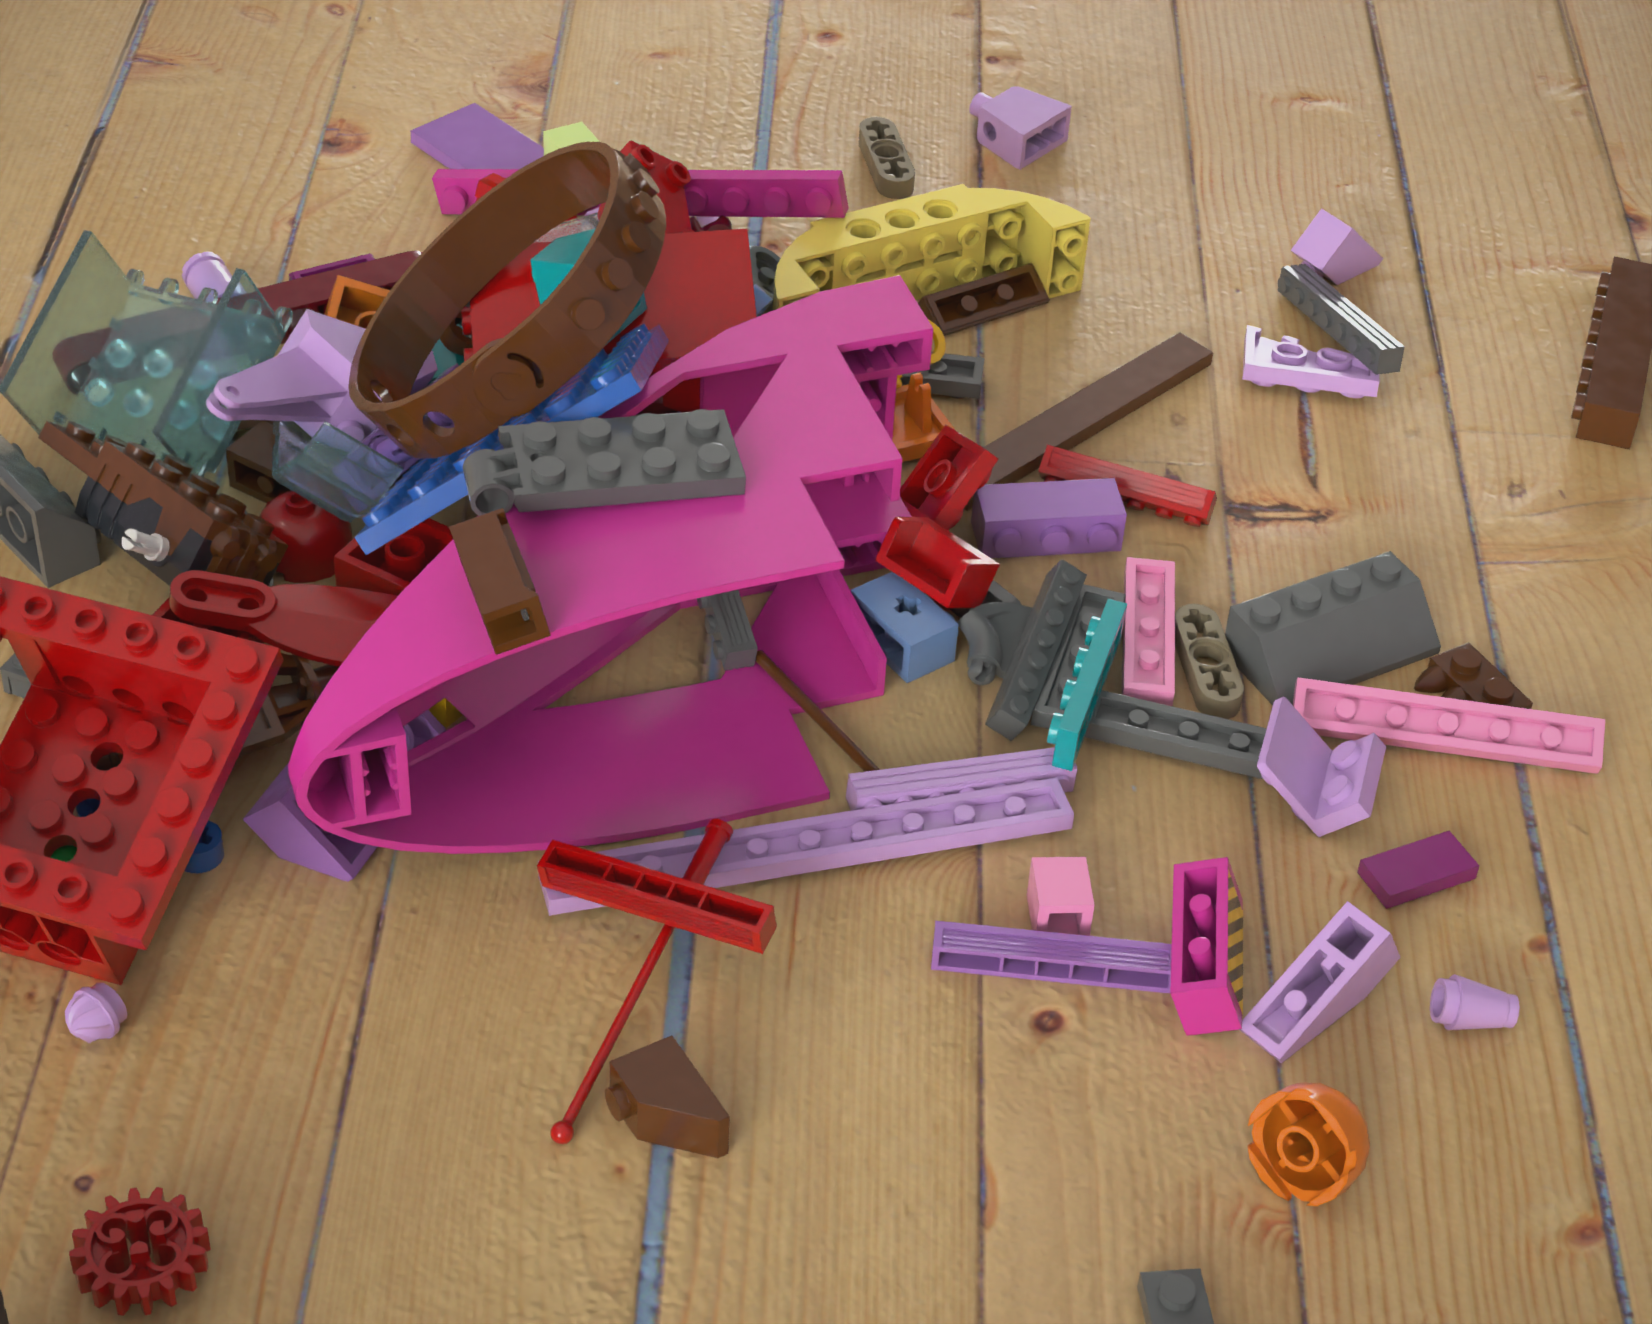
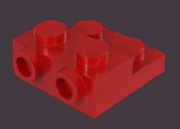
[900,424,999,530]

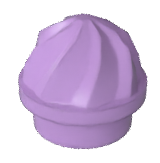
[65,982,127,1043]

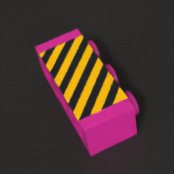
[1170,857,1243,1036]

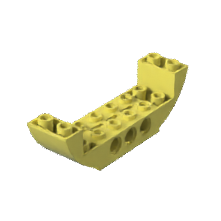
[773,184,1091,310]

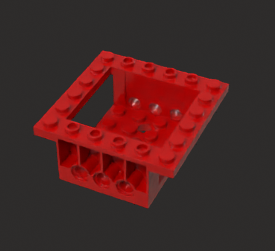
[0,576,284,986]

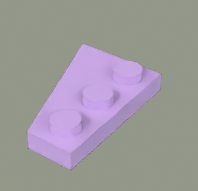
[1242,325,1380,398]

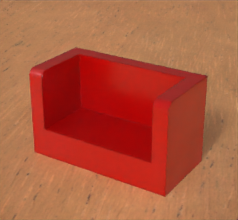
[875,516,1000,608]

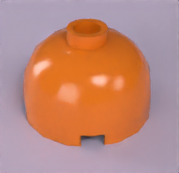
[1247,1082,1370,1206]

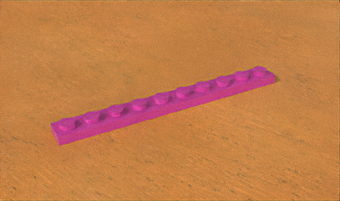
[432,169,849,218]

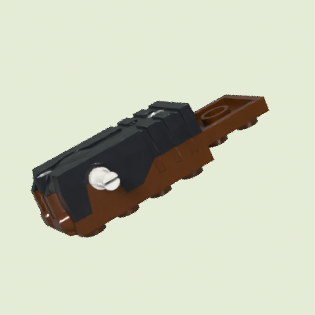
[38,421,289,586]

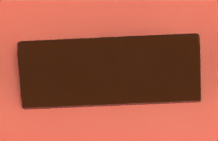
[918,263,1050,336]

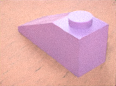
[1239,901,1401,1063]

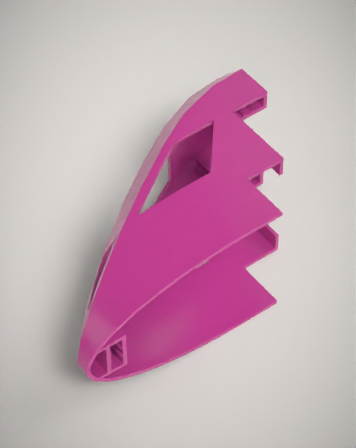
[288,275,933,854]

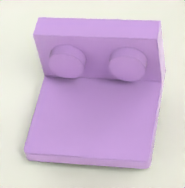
[1257,697,1386,838]

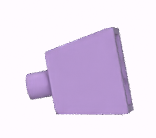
[969,86,1071,170]

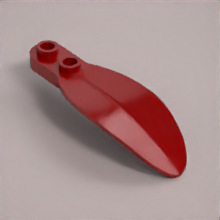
[169,570,398,666]

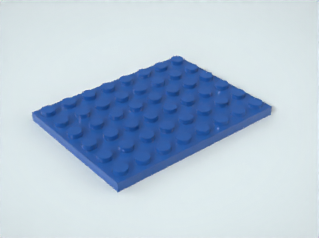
[354,323,669,555]

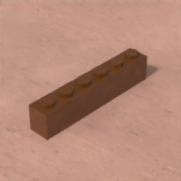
[1571,256,1652,450]

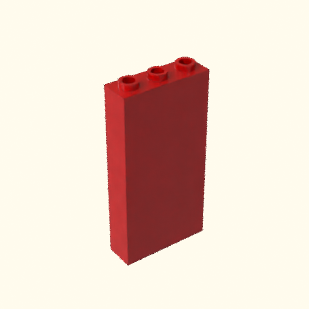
[461,228,757,379]

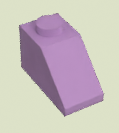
[1291,208,1383,285]

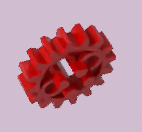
[69,1187,211,1316]

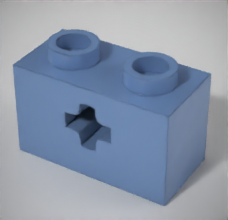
[850,572,959,683]

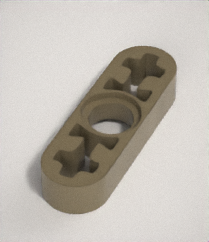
[859,117,915,199]
[1175,604,1244,719]

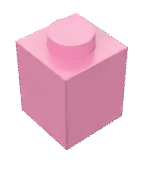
[1027,857,1095,936]

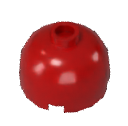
[259,489,353,583]

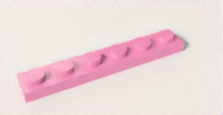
[1293,677,1605,774]

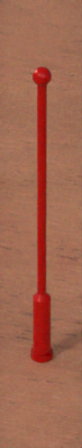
[550,818,733,1144]

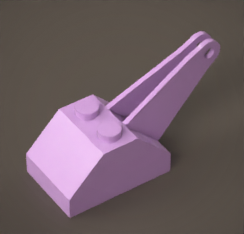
[206,309,438,452]

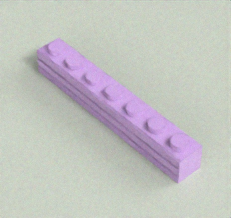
[846,747,1077,811]

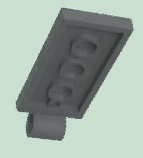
[463,409,746,516]

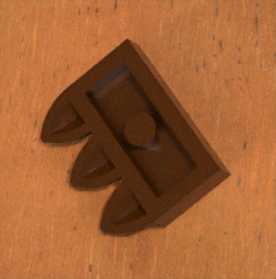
[1414,643,1533,709]

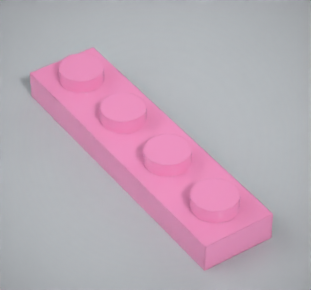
[1122,557,1175,706]

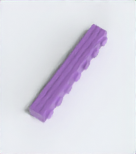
[931,921,1172,993]

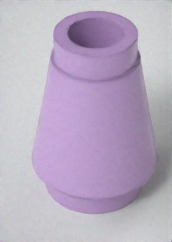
[1430,974,1520,1030]

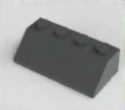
[0,434,101,588]
[1225,551,1441,705]

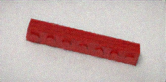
[537,839,777,954]

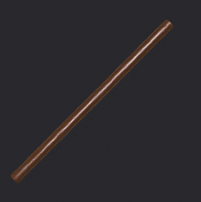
[755,650,880,772]

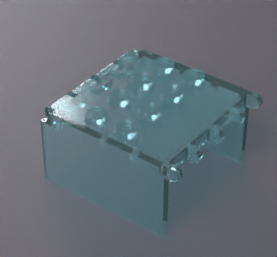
[0,230,293,477]

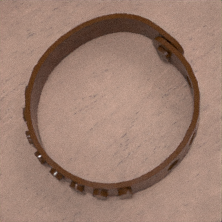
[348,142,666,458]

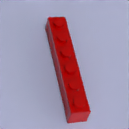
[1038,444,1217,527]

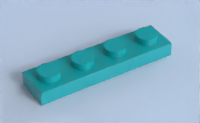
[1047,599,1127,771]

